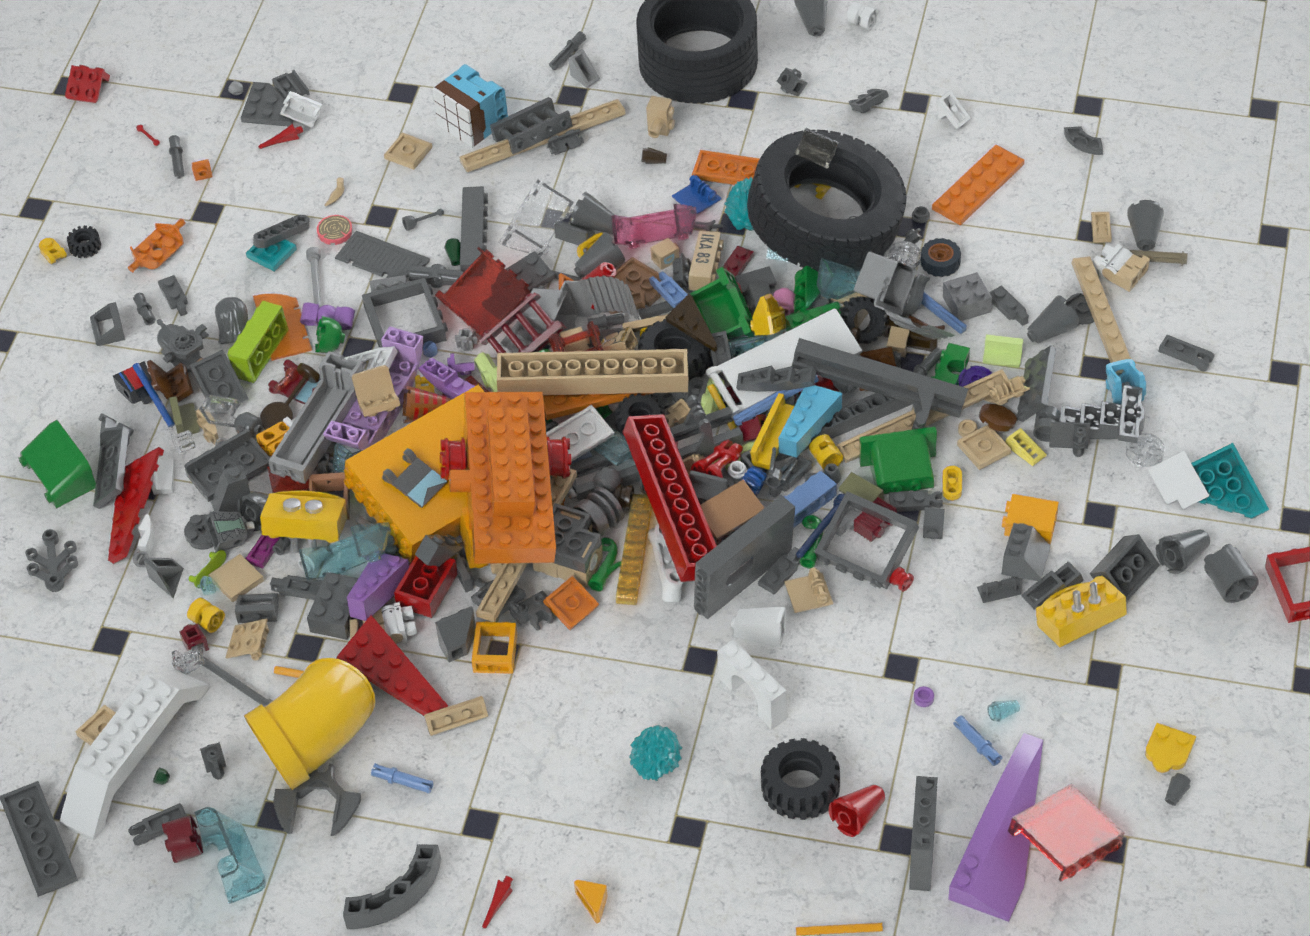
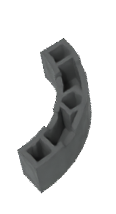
[343,844,441,929]

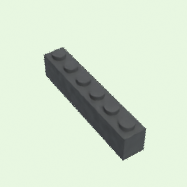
[460,186,488,277]

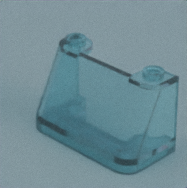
[194,807,266,904]

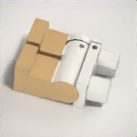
[1093,244,1150,292]
[362,602,417,644]

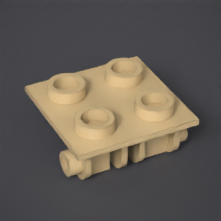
[985,376,1030,405]
[784,568,833,613]
[225,619,269,660]

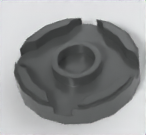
[1065,293,1094,325]

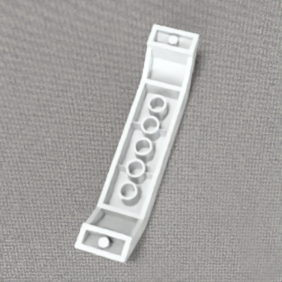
[59,670,210,840]

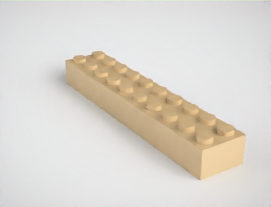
[497,349,688,395]

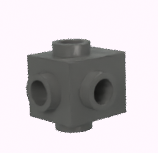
[777,67,808,96]

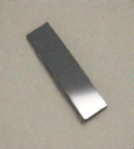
[736,365,816,392]

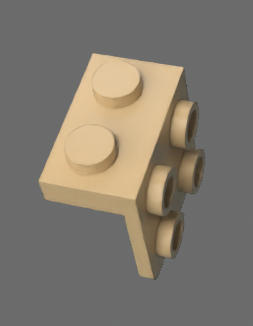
[351,365,401,417]

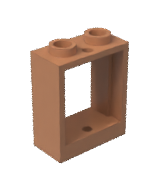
[309,472,350,520]

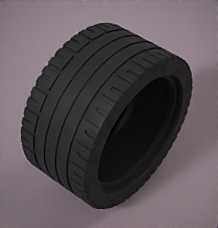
[636,0,758,104]

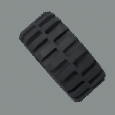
[638,319,710,383]
[761,738,840,820]

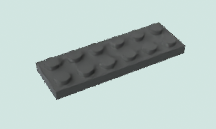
[0,781,78,897]

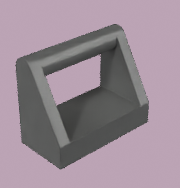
[90,302,125,346]
[235,593,279,623]

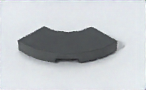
[1064,126,1103,155]

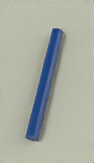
[132,363,175,428]

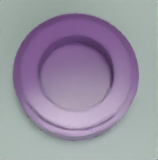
[914,686,934,707]

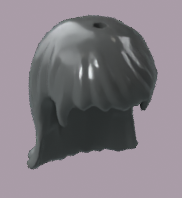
[902,274,930,316]
[215,297,248,344]

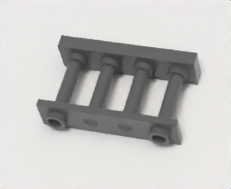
[490,97,573,155]

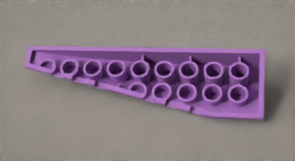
[948,733,1043,922]

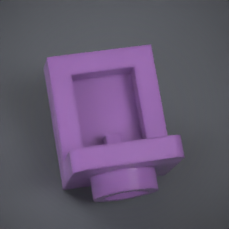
[447,353,475,375]

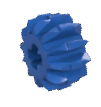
[741,466,767,496]

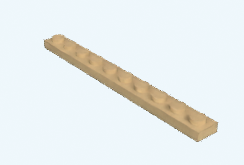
[459,99,626,172]
[837,369,1009,463]
[476,469,577,622]

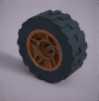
[920,238,961,277]

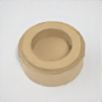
[958,420,977,437]

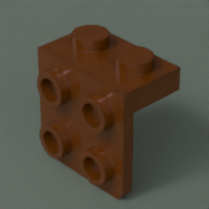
[147,360,194,403]

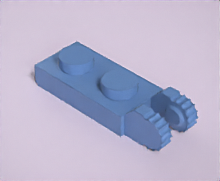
[649,271,688,308]

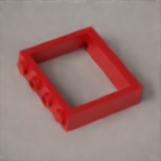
[1265,546,1310,623]

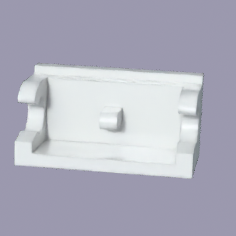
[280,91,322,127]

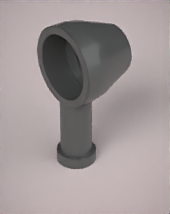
[804,464,841,484]

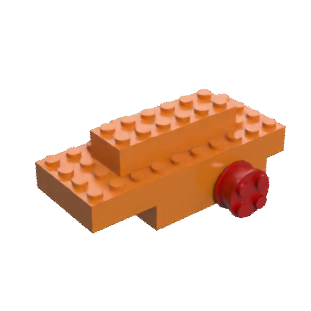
[440,392,571,564]

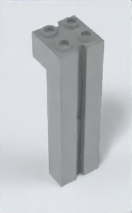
[269,351,364,484]

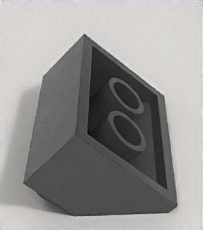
[1001,523,1050,582]
[1090,534,1160,602]

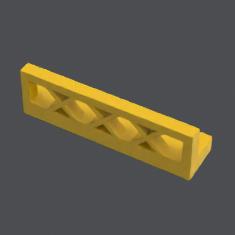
[750,393,794,470]

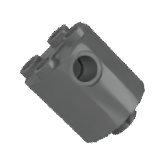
[1204,544,1259,603]

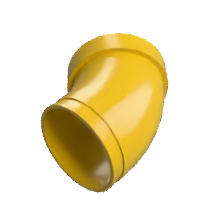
[243,658,375,790]

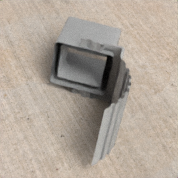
[854,252,955,340]
[522,276,640,344]

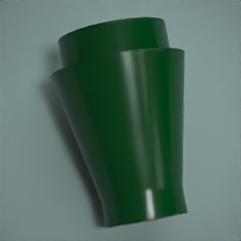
[444,238,461,266]

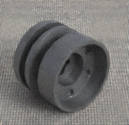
[572,487,624,536]

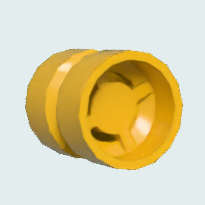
[809,434,843,470]
[187,597,225,633]

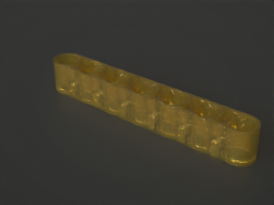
[616,494,652,605]

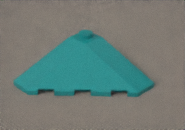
[1191,443,1269,519]

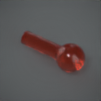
[274,367,300,392]

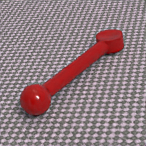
[136,124,160,146]

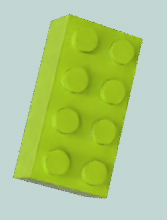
[228,301,289,383]

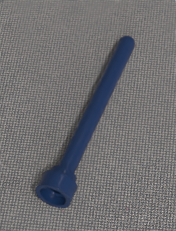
[796,494,845,558]

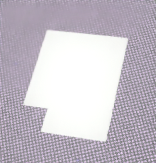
[1148,451,1209,509]

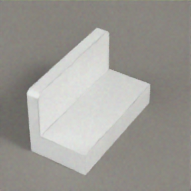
[151,459,175,495]

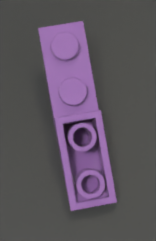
[418,357,475,400]

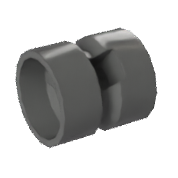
[1033,405,1061,442]

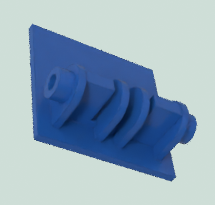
[672,175,722,216]

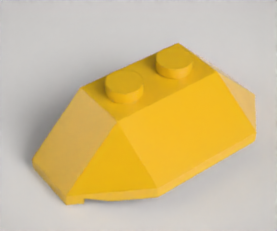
[750,294,786,335]

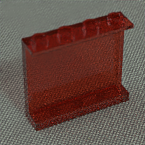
[435,247,531,337]
[1008,783,1125,882]

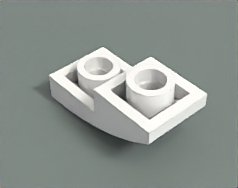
[138,514,154,557]

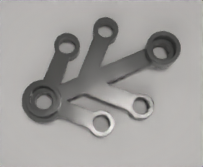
[25,529,78,592]

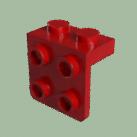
[65,65,110,103]

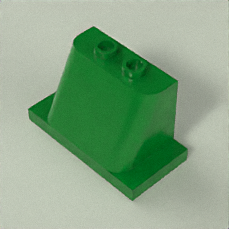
[690,267,762,342]
[859,427,937,494]

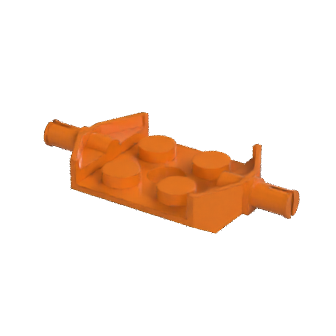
[128,218,186,273]

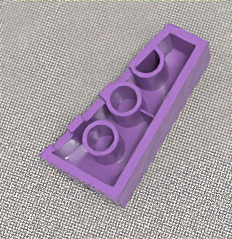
[347,551,409,621]

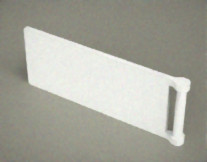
[706,309,862,417]

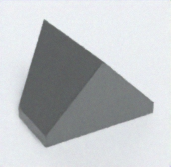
[144,558,184,599]

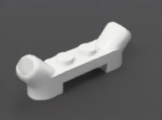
[647,524,684,602]

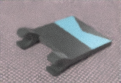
[382,448,447,508]

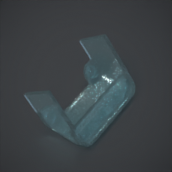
[299,522,391,580]

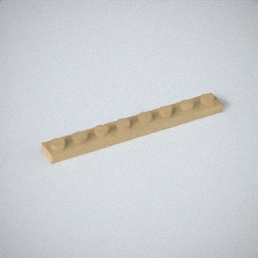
[1071,256,1131,375]

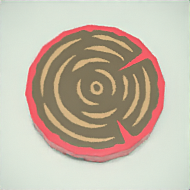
[317,215,352,245]

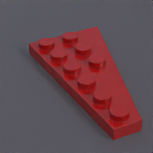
[108,447,164,564]
[336,615,448,716]

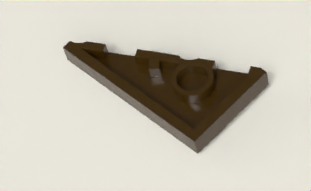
[665,294,718,352]

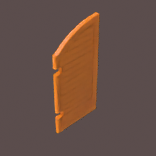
[253,294,312,361]

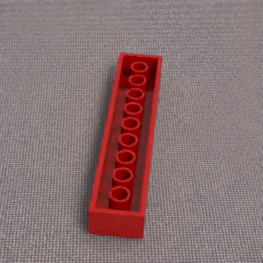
[623,414,716,582]

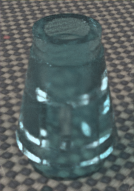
[987,700,1020,722]

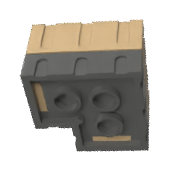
[533,503,603,587]

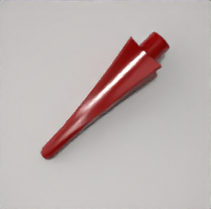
[258,124,304,149]
[482,876,513,929]

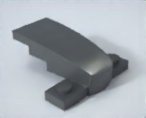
[1060,385,1145,443]

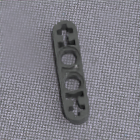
[253,215,310,248]

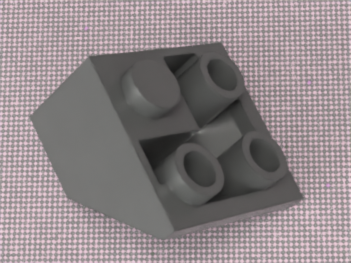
[435,606,476,663]

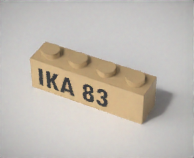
[689,231,724,291]

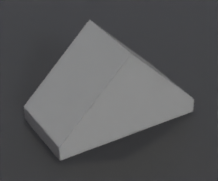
[569,49,600,87]

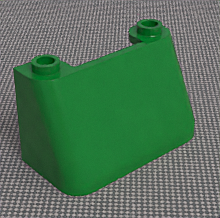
[18,420,96,509]

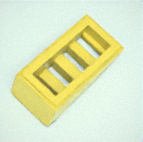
[1005,428,1047,466]

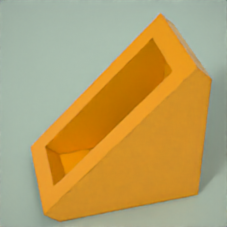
[574,880,608,924]

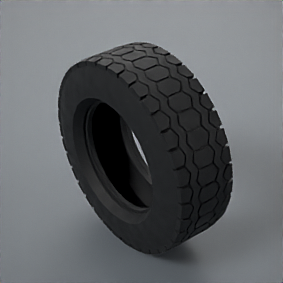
[747,129,907,274]

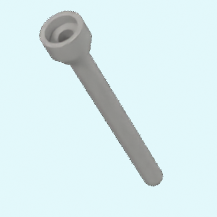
[306,247,321,307]

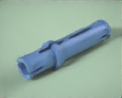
[953,715,1003,766]
[371,763,433,794]

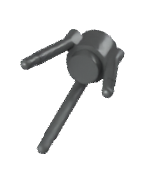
[765,447,798,488]

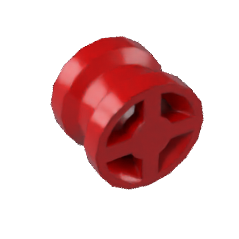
[889,567,914,592]

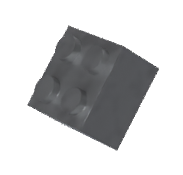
[943,272,992,321]

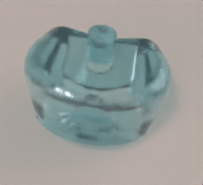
[198,576,216,596]

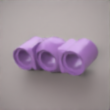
[300,302,355,330]

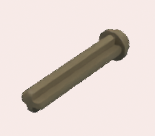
[1129,250,1188,266]

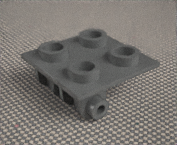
[1049,421,1090,457]

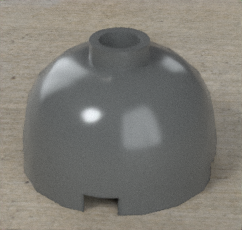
[237,491,268,531]

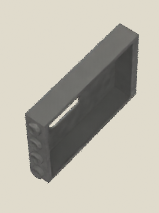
[694,495,795,619]

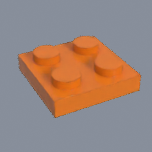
[543,576,599,630]

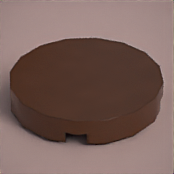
[979,403,1017,432]

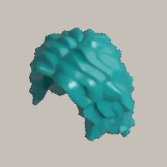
[724,177,754,231]
[629,725,682,781]

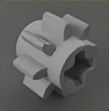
[455,328,478,351]

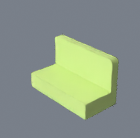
[983,334,1023,368]

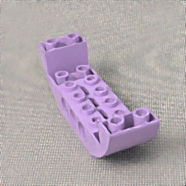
[323,326,423,451]

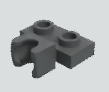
[509,590,553,631]

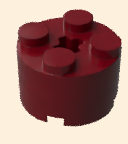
[162,815,203,863]

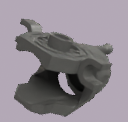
[157,319,209,372]

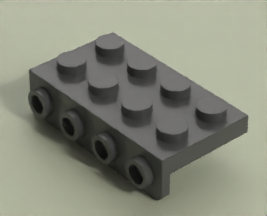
[184,429,270,502]

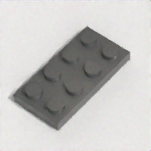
[1017,345,1056,422]

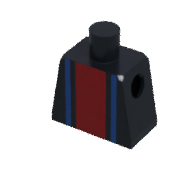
[113,361,152,405]

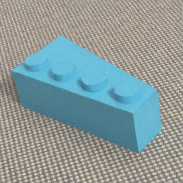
[778,385,842,458]

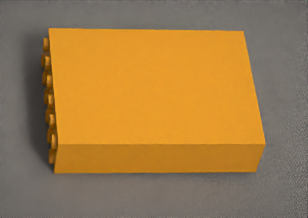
[344,384,484,564]

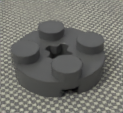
[184,514,213,550]

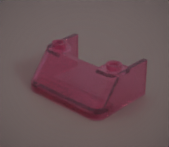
[611,204,697,249]

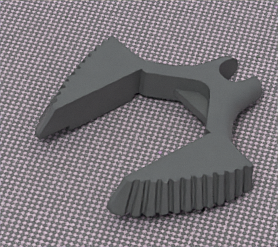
[273,763,361,836]

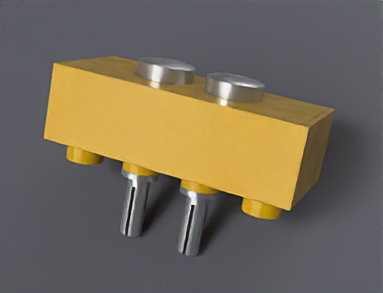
[260,491,347,553]
[1036,576,1127,647]

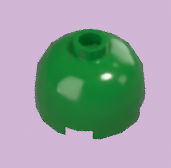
[315,316,345,353]

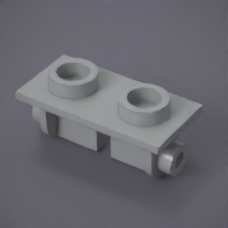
[370,275,407,292]

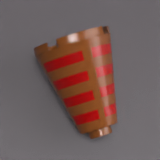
[402,386,451,424]

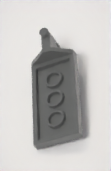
[93,413,134,509]

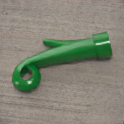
[799,515,823,568]
[588,537,623,592]

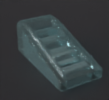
[333,443,352,473]

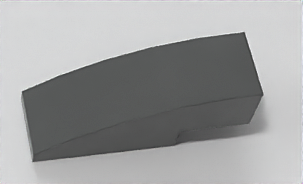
[1021,561,1084,610]

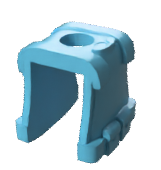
[1106,359,1146,405]

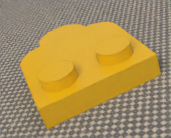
[1145,723,1196,773]

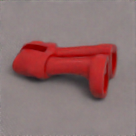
[691,440,743,478]

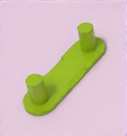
[188,550,226,588]

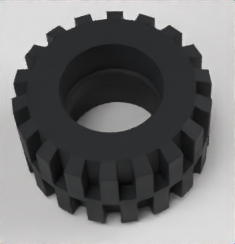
[839,296,887,344]
[615,393,664,442]

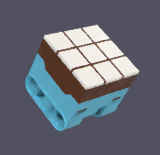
[432,64,508,148]

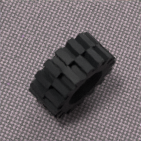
[67,225,101,258]

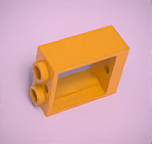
[471,621,518,674]

